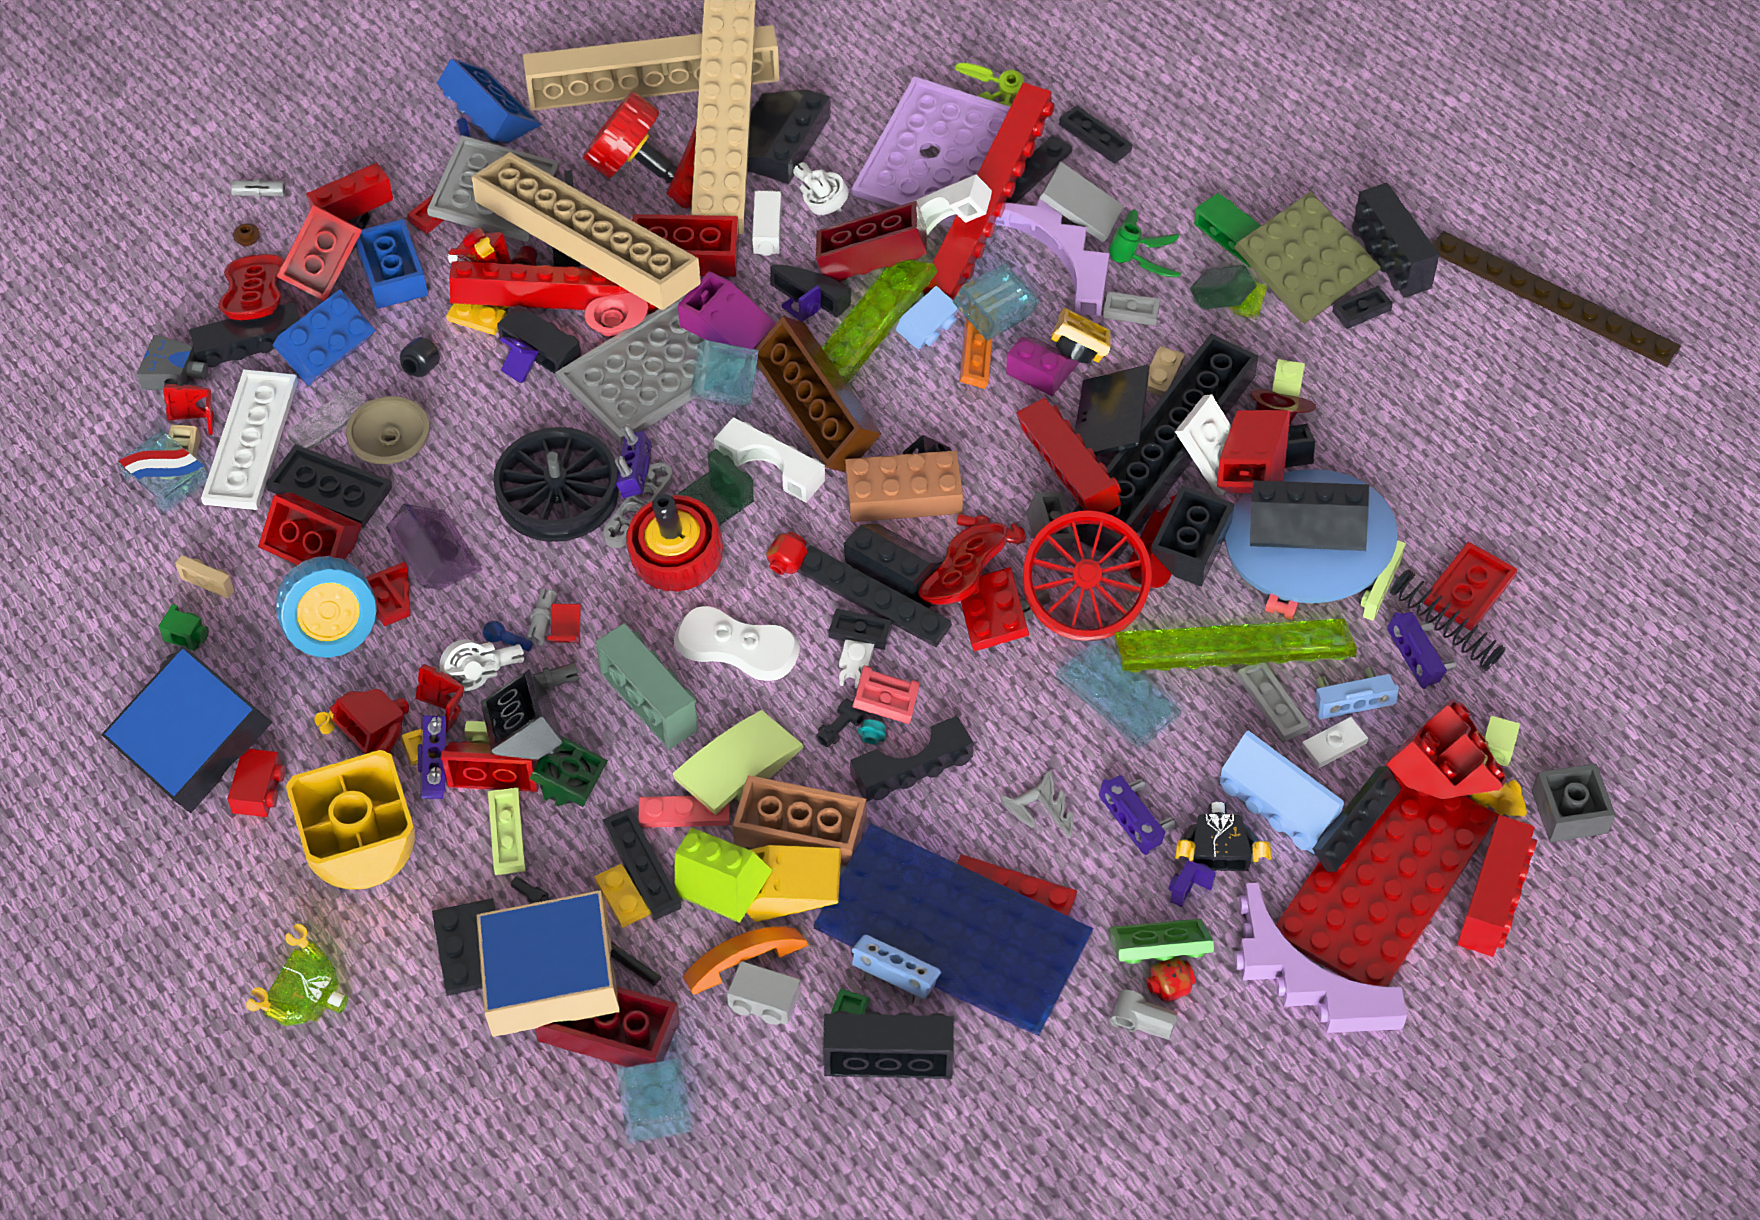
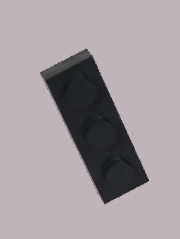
[1059,105,1133,164]

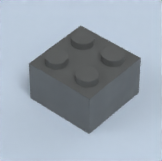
[1532,763,1616,842]

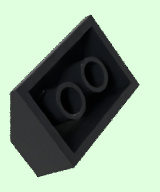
[1150,485,1235,587]
[844,524,944,601]

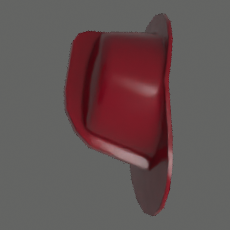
[1251,389,1316,424]

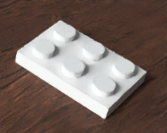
[1175,395,1231,495]

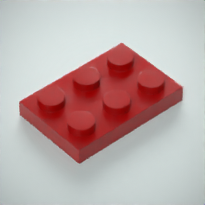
[1423,541,1518,631]
[961,567,1030,652]

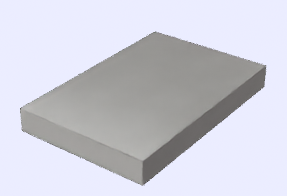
[1039,161,1124,243]

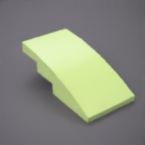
[672,710,804,815]

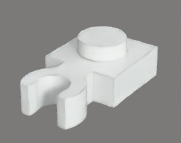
[839,639,874,688]

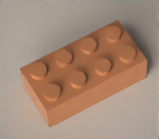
[845,450,963,522]
[732,775,867,869]

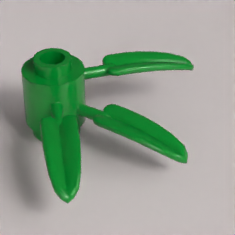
[1108,209,1181,278]

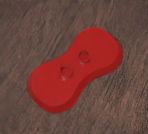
[218,254,285,320]
[919,523,1008,605]

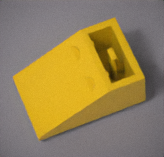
[746,845,841,922]

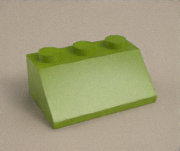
[675,827,773,923]

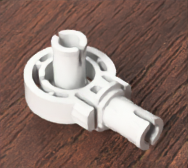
[793,162,849,215]
[439,639,524,691]

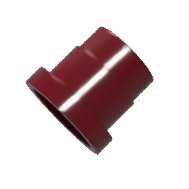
[511,246,538,266]

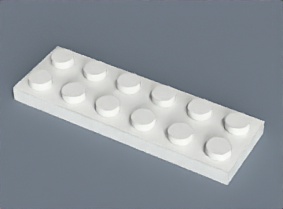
[201,370,298,510]

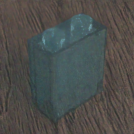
[952,263,1040,341]

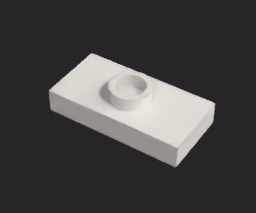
[1301,717,1368,769]

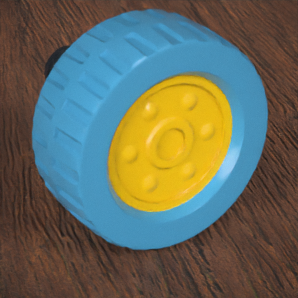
[275,556,377,658]

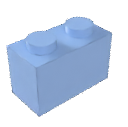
[895,286,959,350]

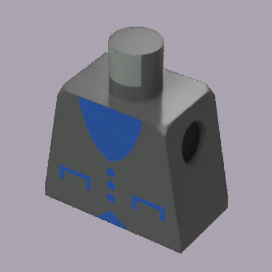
[137,335,208,390]

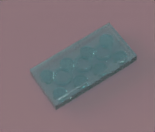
[1056,639,1182,749]

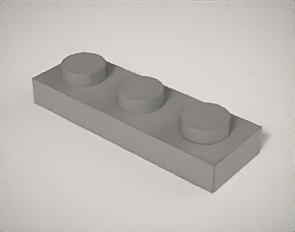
[1237,659,1310,742]

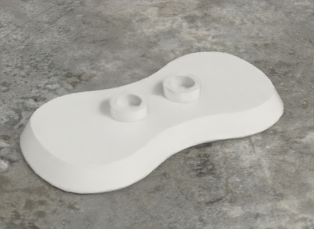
[674,606,800,681]

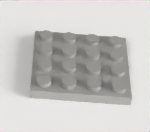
[428,135,559,242]

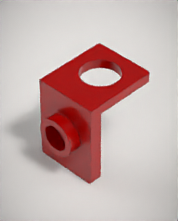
[547,604,581,643]

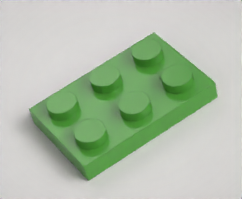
[1109,918,1214,963]

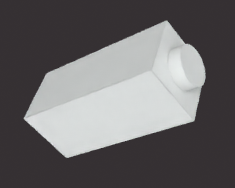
[752,191,782,256]

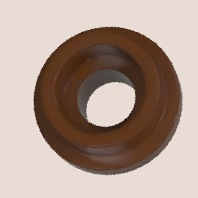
[233,223,260,246]

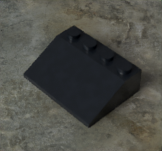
[747,89,831,184]

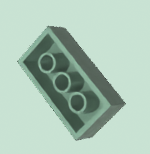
[596,623,698,750]

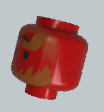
[766,532,808,575]
[1146,956,1195,1002]

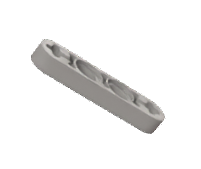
[603,462,673,548]

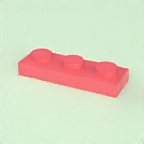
[638,796,730,828]

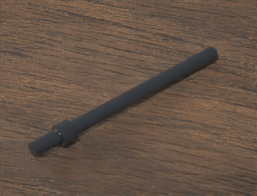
[510,876,661,986]

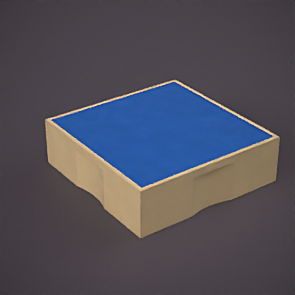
[477,890,620,1037]

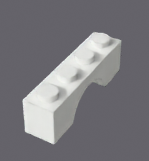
[912,174,992,236]
[714,417,825,503]

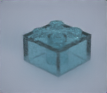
[690,340,759,407]
[616,1058,692,1143]

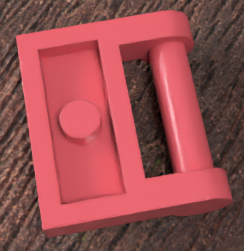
[852,665,920,724]

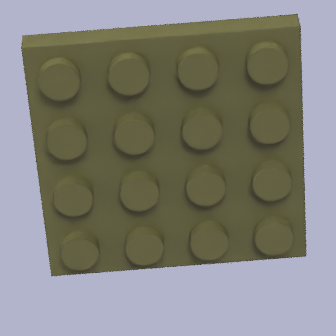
[1234,191,1381,324]

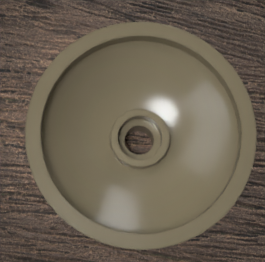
[346,396,430,464]

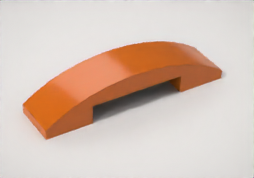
[682,927,808,995]

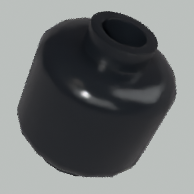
[399,337,440,377]

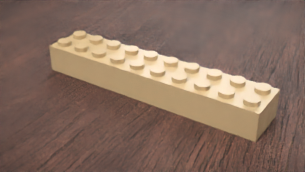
[691,0,756,234]
[523,25,779,111]
[472,152,700,311]

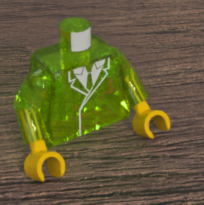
[246,924,348,1026]

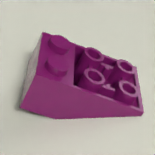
[678,271,776,360]

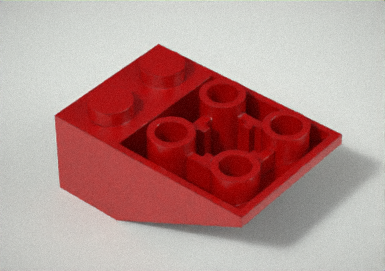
[1217,410,1290,494]

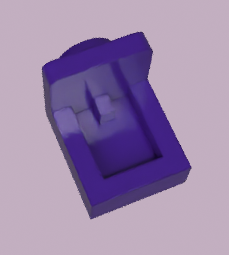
[1168,860,1216,907]

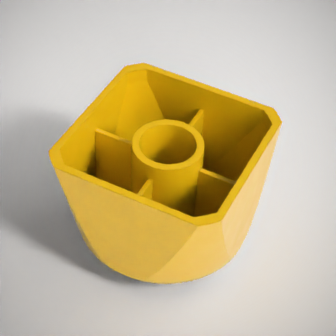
[286,750,416,889]

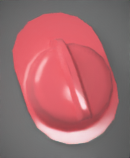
[584,293,648,337]

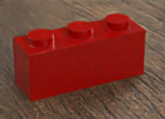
[306,162,393,221]

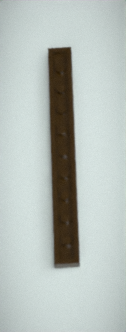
[1433,231,1681,367]

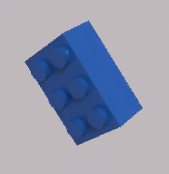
[355,219,428,309]
[273,289,376,386]

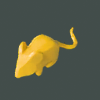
[1471,779,1527,817]

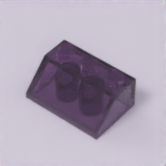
[386,503,483,590]

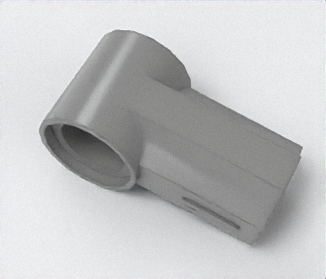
[1110,990,1178,1040]

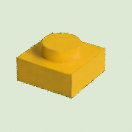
[400,729,437,766]

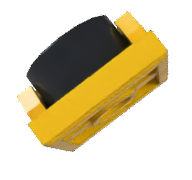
[1051,308,1111,364]

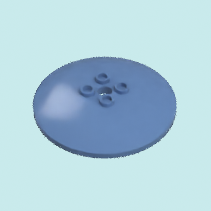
[1225,469,1398,603]

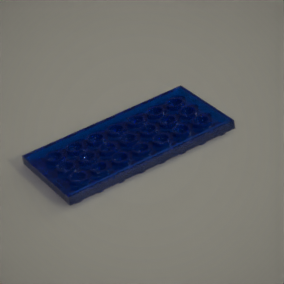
[814,823,1094,1036]

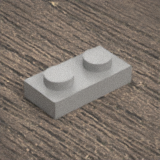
[1103,291,1160,326]

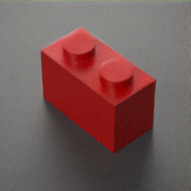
[227,749,285,817]

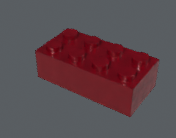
[816,201,927,282]
[535,986,679,1076]

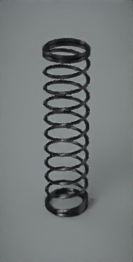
[1390,569,1506,671]

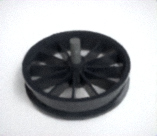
[493,427,619,542]

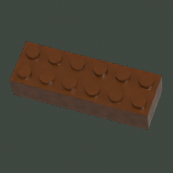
[750,316,882,473]

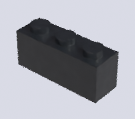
[497,305,581,374]

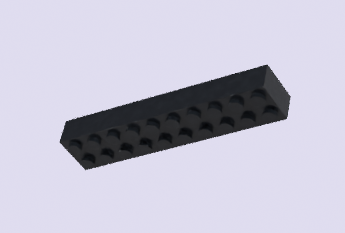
[1073,333,1259,560]

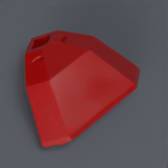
[1386,699,1507,799]

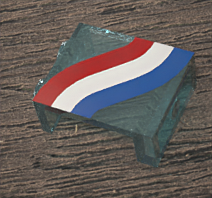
[118,430,208,513]

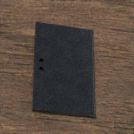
[1074,364,1150,456]

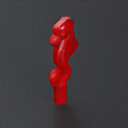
[957,514,1026,545]

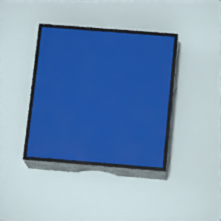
[101,645,273,813]

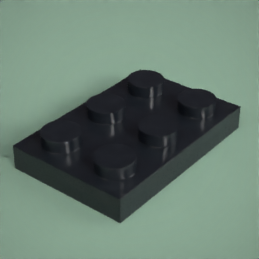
[432,898,496,996]

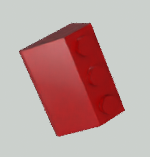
[258,493,362,565]
[441,741,540,792]

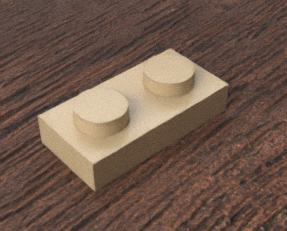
[1147,346,1185,396]
[175,555,234,599]

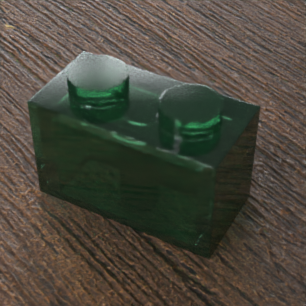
[1189,264,1257,310]

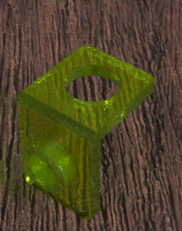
[1230,279,1267,320]

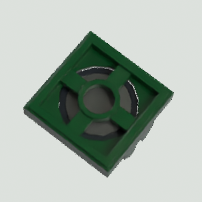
[529,735,608,807]

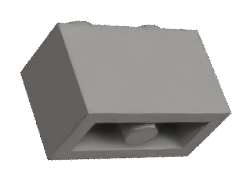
[727,961,801,1025]

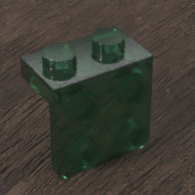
[677,449,754,526]

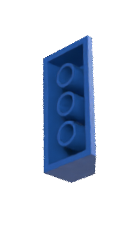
[437,58,542,144]

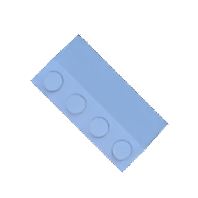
[1220,731,1344,854]

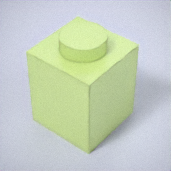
[1272,359,1305,397]
[1484,716,1520,767]

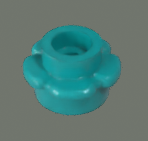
[858,719,886,745]

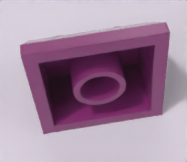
[1006,337,1080,396]

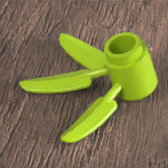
[955,63,1024,107]

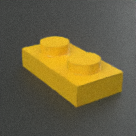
[446,303,507,335]
[594,863,650,928]

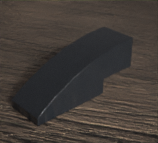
[770,264,851,318]

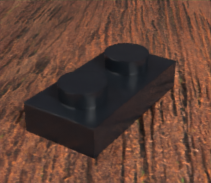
[1332,286,1393,329]
[829,608,892,650]

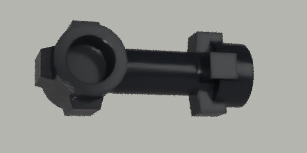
[816,698,867,747]

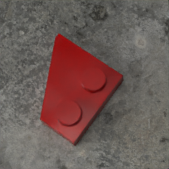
[366,561,410,627]

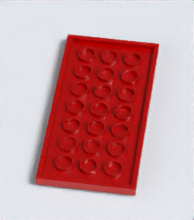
[1275,765,1499,987]

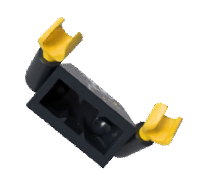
[1175,802,1271,871]

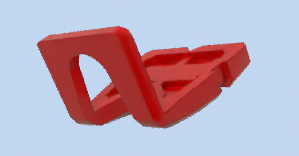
[163,384,215,435]
[415,664,464,733]

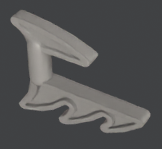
[1001,772,1074,838]

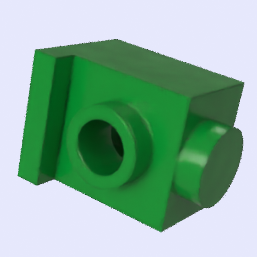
[158,604,209,651]

